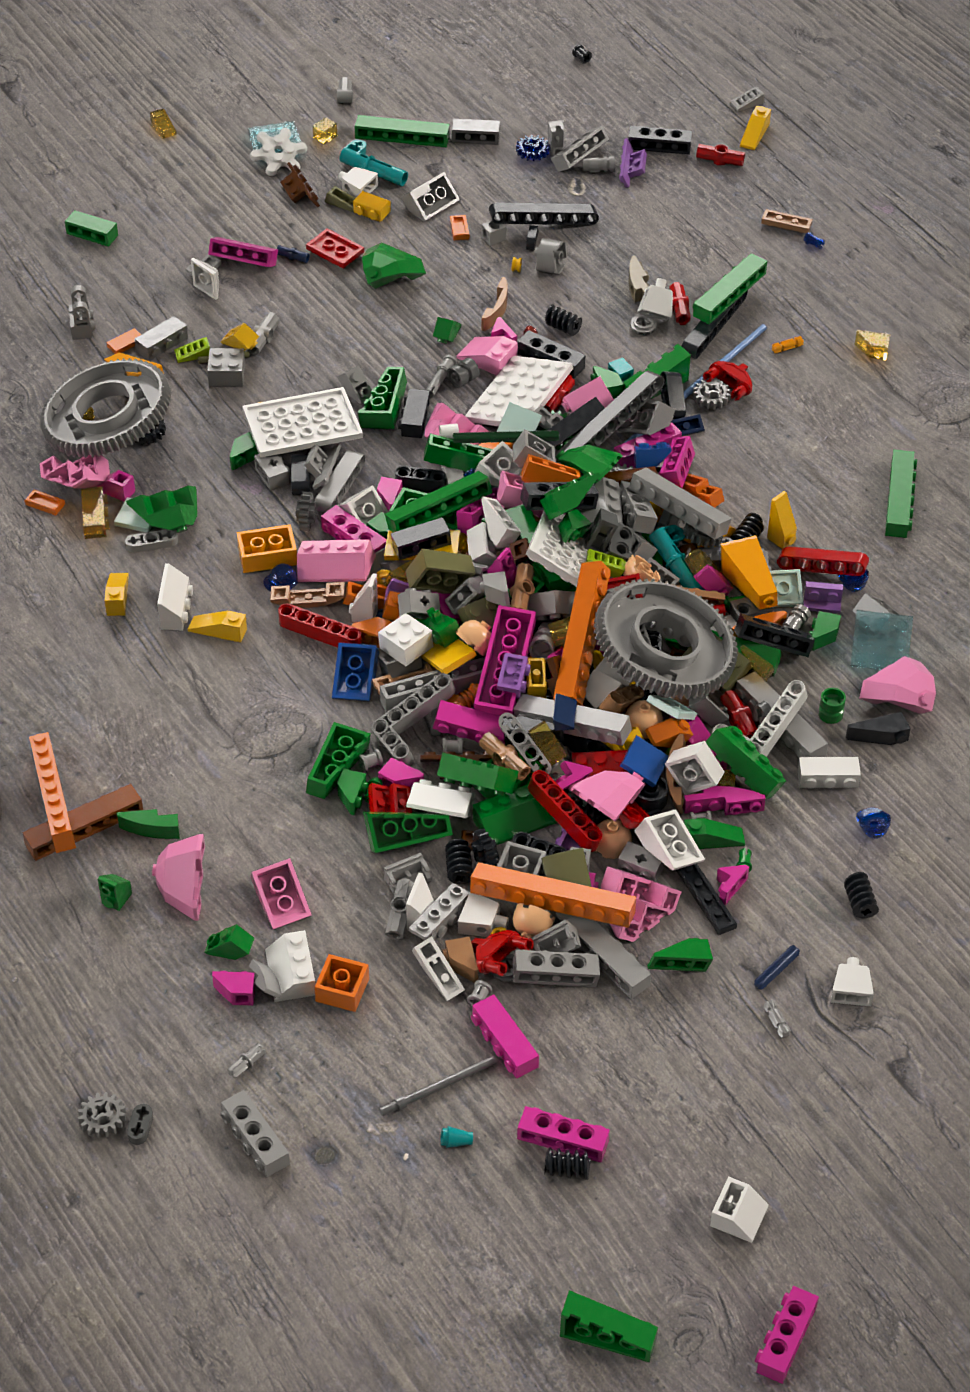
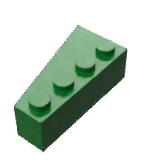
[623,344,691,400]
[358,367,407,429]
[306,722,371,799]
[706,726,786,799]
[437,752,519,796]
[363,812,453,853]
[560,1290,658,1363]

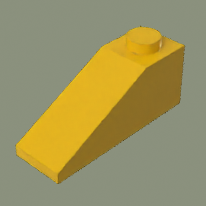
[740,106,771,150]
[220,323,259,351]
[767,491,797,549]
[104,573,129,616]
[188,611,247,643]

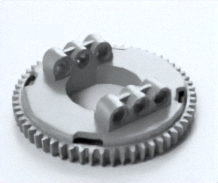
[40,358,172,458]
[594,579,738,699]

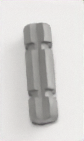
[764,1000,791,1038]

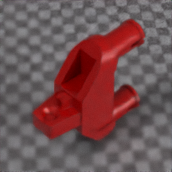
[703,361,752,401]
[471,930,534,976]

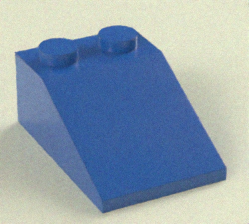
[332,643,379,701]

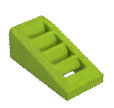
[174,337,210,363]
[586,549,626,578]

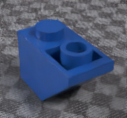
[634,442,672,469]

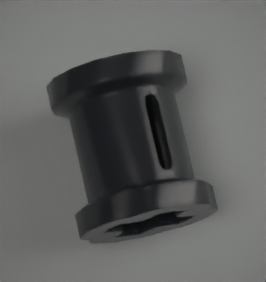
[572,44,592,64]

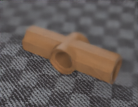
[509,563,535,610]
[479,732,531,781]

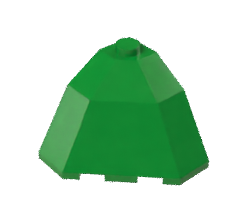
[362,242,426,289]
[555,445,623,485]
[126,485,197,533]

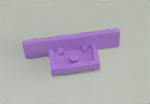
[619,138,647,188]

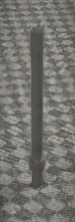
[379,1056,497,1116]

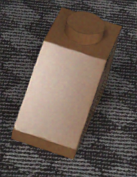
[442,936,478,983]

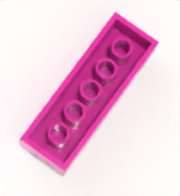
[474,605,536,716]

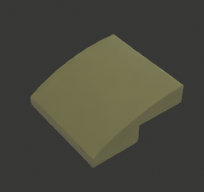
[541,848,592,887]

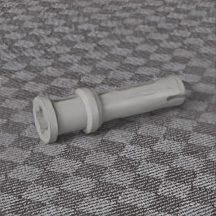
[425,355,457,398]

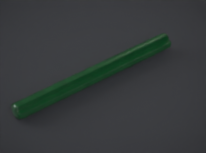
[453,430,559,444]

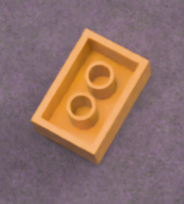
[236,524,297,573]

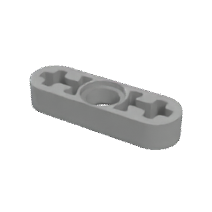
[125,529,178,553]

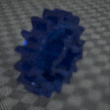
[516,135,550,161]

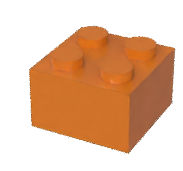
[314,954,369,1012]

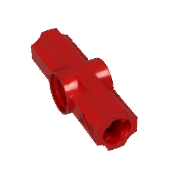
[696,144,745,166]
[669,282,691,325]
[544,375,575,413]
[721,690,758,739]

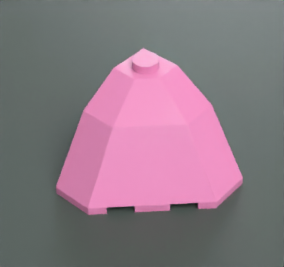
[425,403,489,445]
[40,455,110,488]
[859,656,936,714]
[568,771,645,822]
[152,834,205,921]
[601,866,682,942]

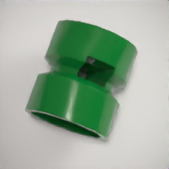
[818,688,846,724]

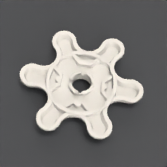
[250,128,307,176]

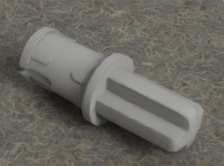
[228,1043,266,1078]

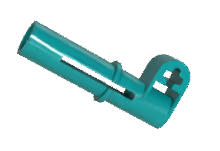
[339,139,408,186]
[649,525,706,591]

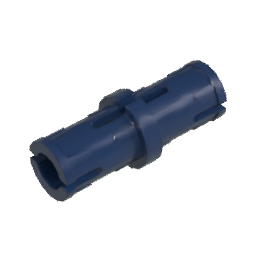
[277,245,310,263]

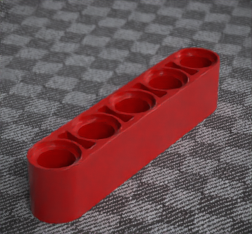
[777,547,869,576]
[278,604,362,648]
[528,770,603,852]

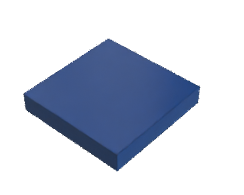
[620,735,668,788]

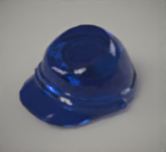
[263,563,298,591]
[837,569,869,592]
[856,807,891,839]

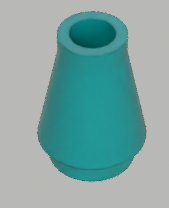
[440,1126,473,1148]

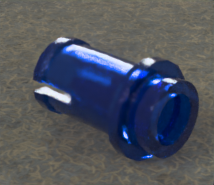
[803,232,825,250]

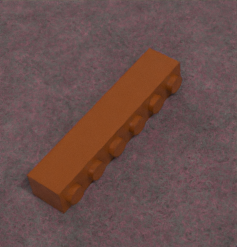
[22,784,143,861]

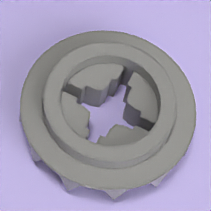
[630,315,657,335]

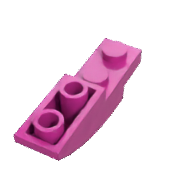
[683,786,766,815]

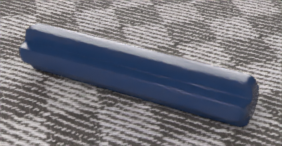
[754,945,800,990]

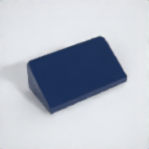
[671,414,705,436]
[553,694,577,731]

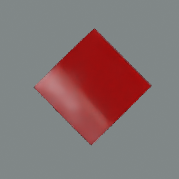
[368,783,412,813]

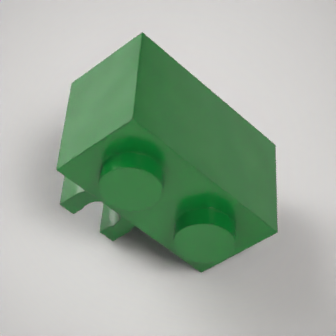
[421,607,460,648]

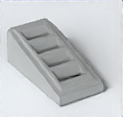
[730,87,764,112]

